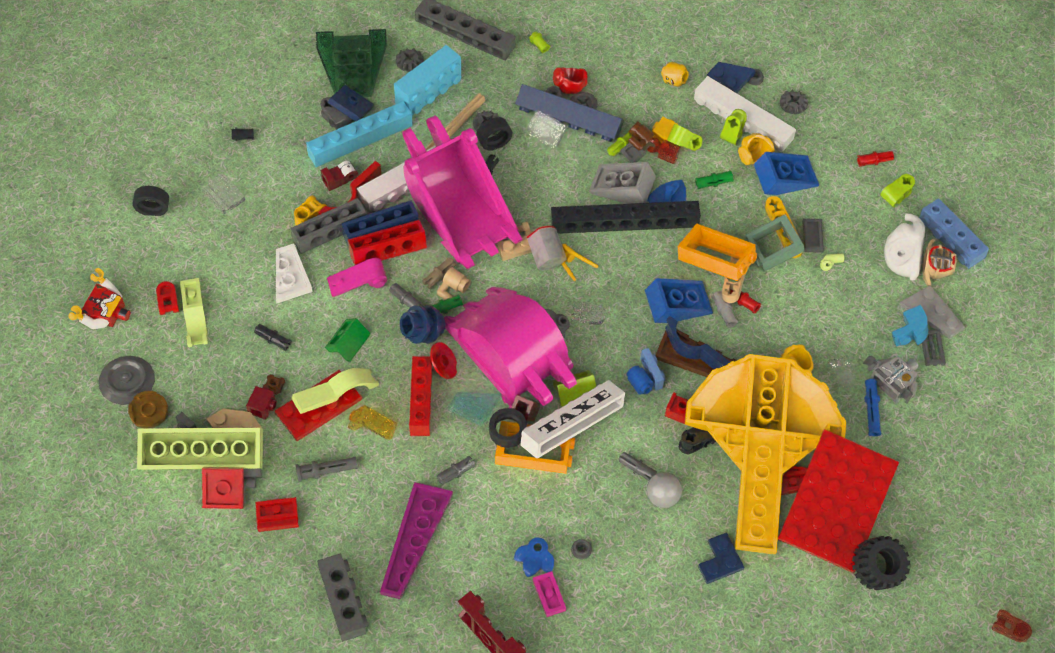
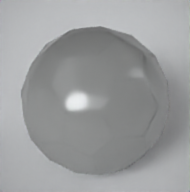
[646,472,682,508]

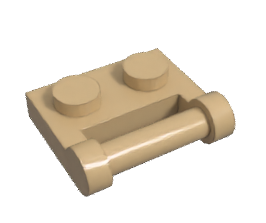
[495,221,532,261]

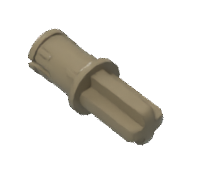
[422,258,456,289]

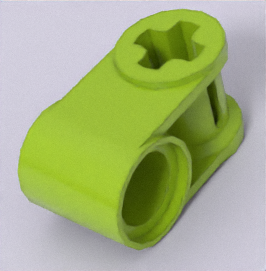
[720,109,747,145]
[667,124,703,151]
[880,174,915,208]

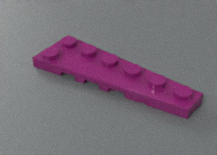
[380,482,453,599]

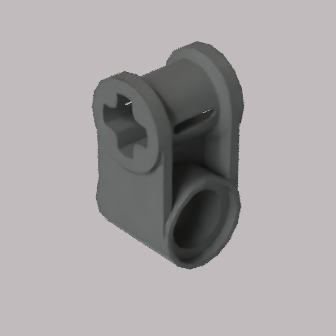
[320,97,352,130]

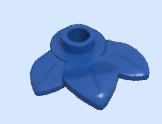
[514,537,554,577]

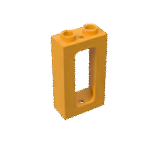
[678,223,757,281]
[495,421,575,474]

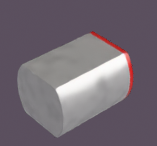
[527,226,567,271]

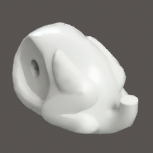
[884,213,925,281]

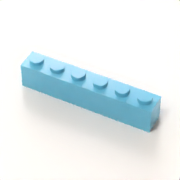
[306,101,413,167]

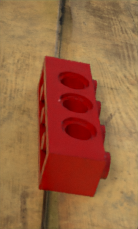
[348,220,427,266]
[409,356,432,436]

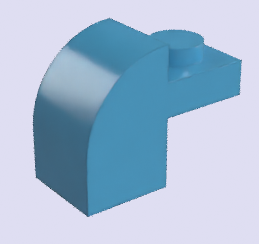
[892,305,929,347]

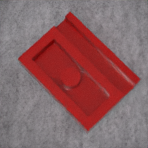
[255,497,299,532]

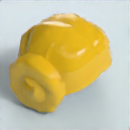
[738,133,775,165]
[780,344,814,373]

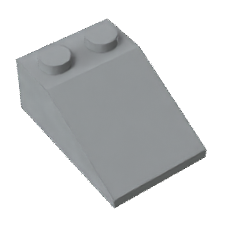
[589,162,656,204]

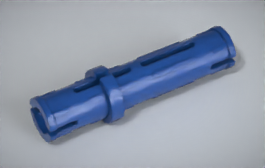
[864,379,881,436]

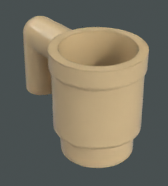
[437,267,471,300]

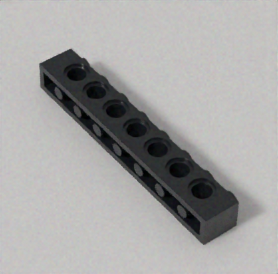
[550,201,701,234]

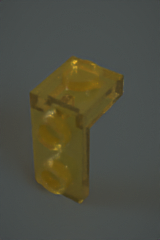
[348,405,397,440]

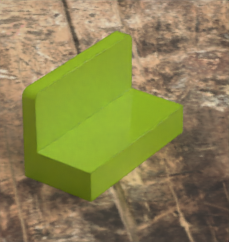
[552,370,596,407]

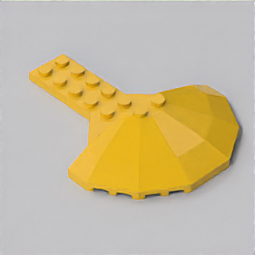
[685,354,846,555]

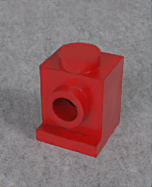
[665,392,688,424]

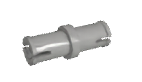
[712,291,738,328]

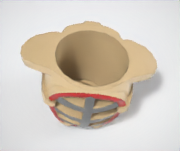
[922,239,957,286]

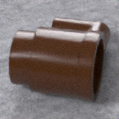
[628,121,655,150]

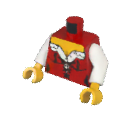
[69,268,131,329]

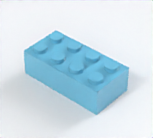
[394,45,461,115]

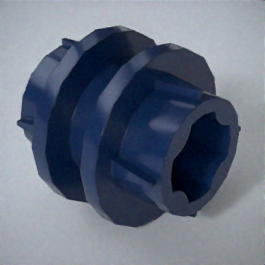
[399,305,446,344]

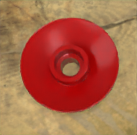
[430,342,457,379]

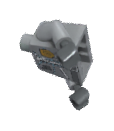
[863,356,918,404]

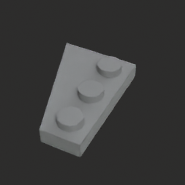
[899,286,965,338]

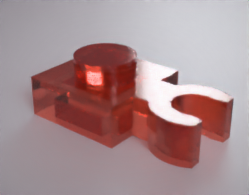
[647,138,681,164]

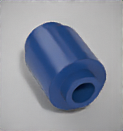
[627,366,654,395]

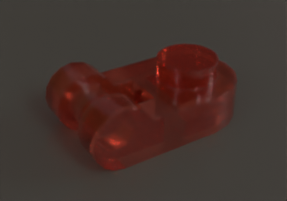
[992,609,1032,643]

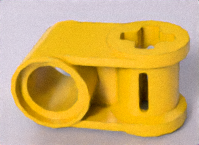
[294,195,327,226]

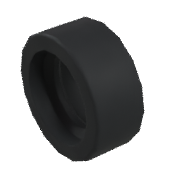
[476,117,513,151]
[133,185,169,216]
[489,408,527,448]

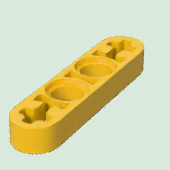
[765,196,802,258]

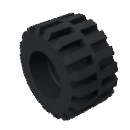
[852,536,910,590]

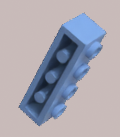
[919,198,989,269]

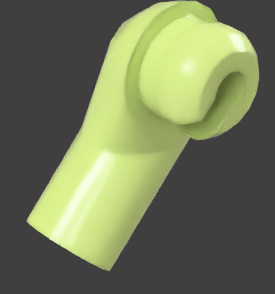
[820,253,844,271]

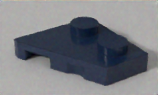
[707,62,756,93]

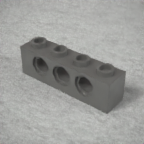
[290,198,366,254]
[317,553,368,642]

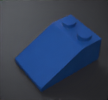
[753,152,819,195]
[645,278,713,323]

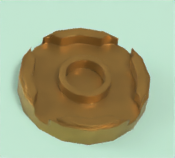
[128,391,168,429]

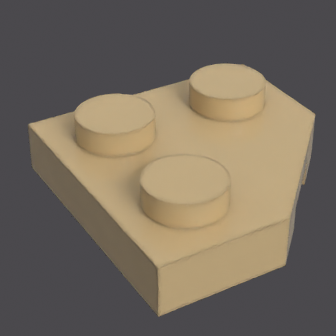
[207,408,261,428]

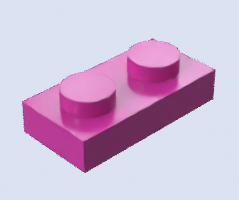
[532,571,566,618]

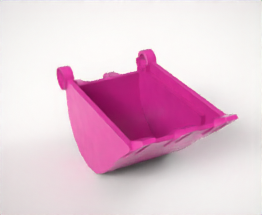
[402,115,522,269]
[444,287,577,408]

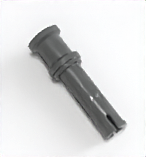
[295,456,358,482]

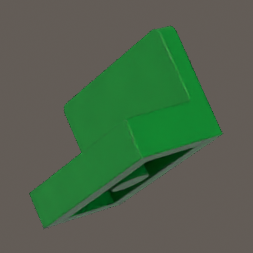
[325,318,370,362]

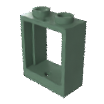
[746,214,804,271]

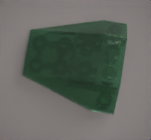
[316,29,387,97]

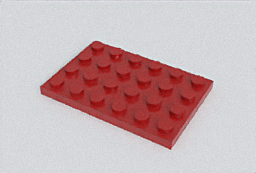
[778,429,899,573]

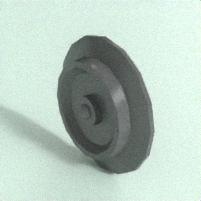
[99,356,155,405]

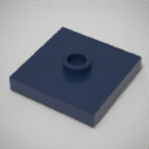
[328,85,374,121]

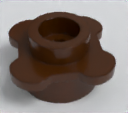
[263,374,285,395]

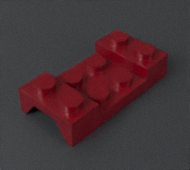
[458,591,526,653]

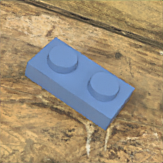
[640,348,665,391]

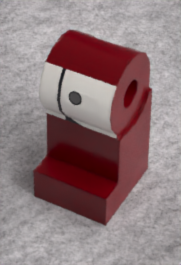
[320,161,358,191]

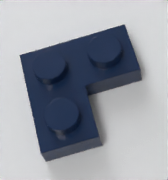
[698,532,745,584]

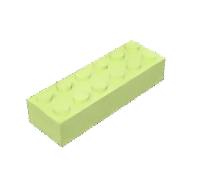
[137,428,263,470]

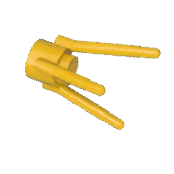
[561,244,598,281]

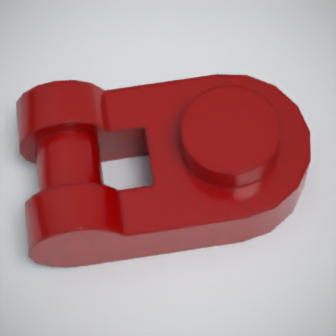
[156,281,179,315]

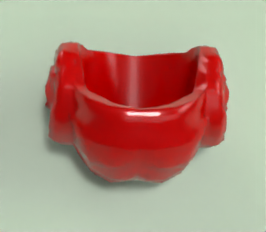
[553,67,588,94]

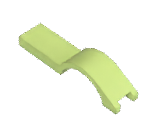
[180,278,208,347]
[292,368,379,414]

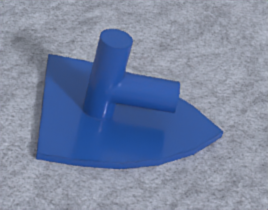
[647,180,687,203]

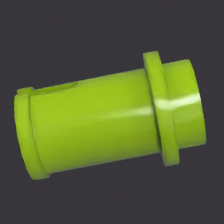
[529,31,551,54]

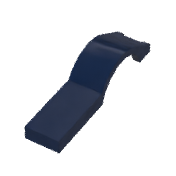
[665,316,730,369]

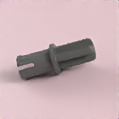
[389,283,423,308]
[618,452,657,481]
[437,456,475,485]

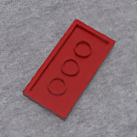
[274,369,362,441]

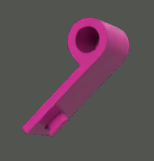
[327,258,387,297]

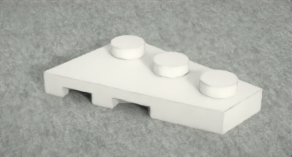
[276,244,313,304]

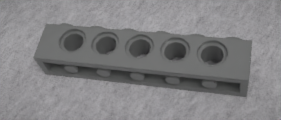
[415,0,516,61]

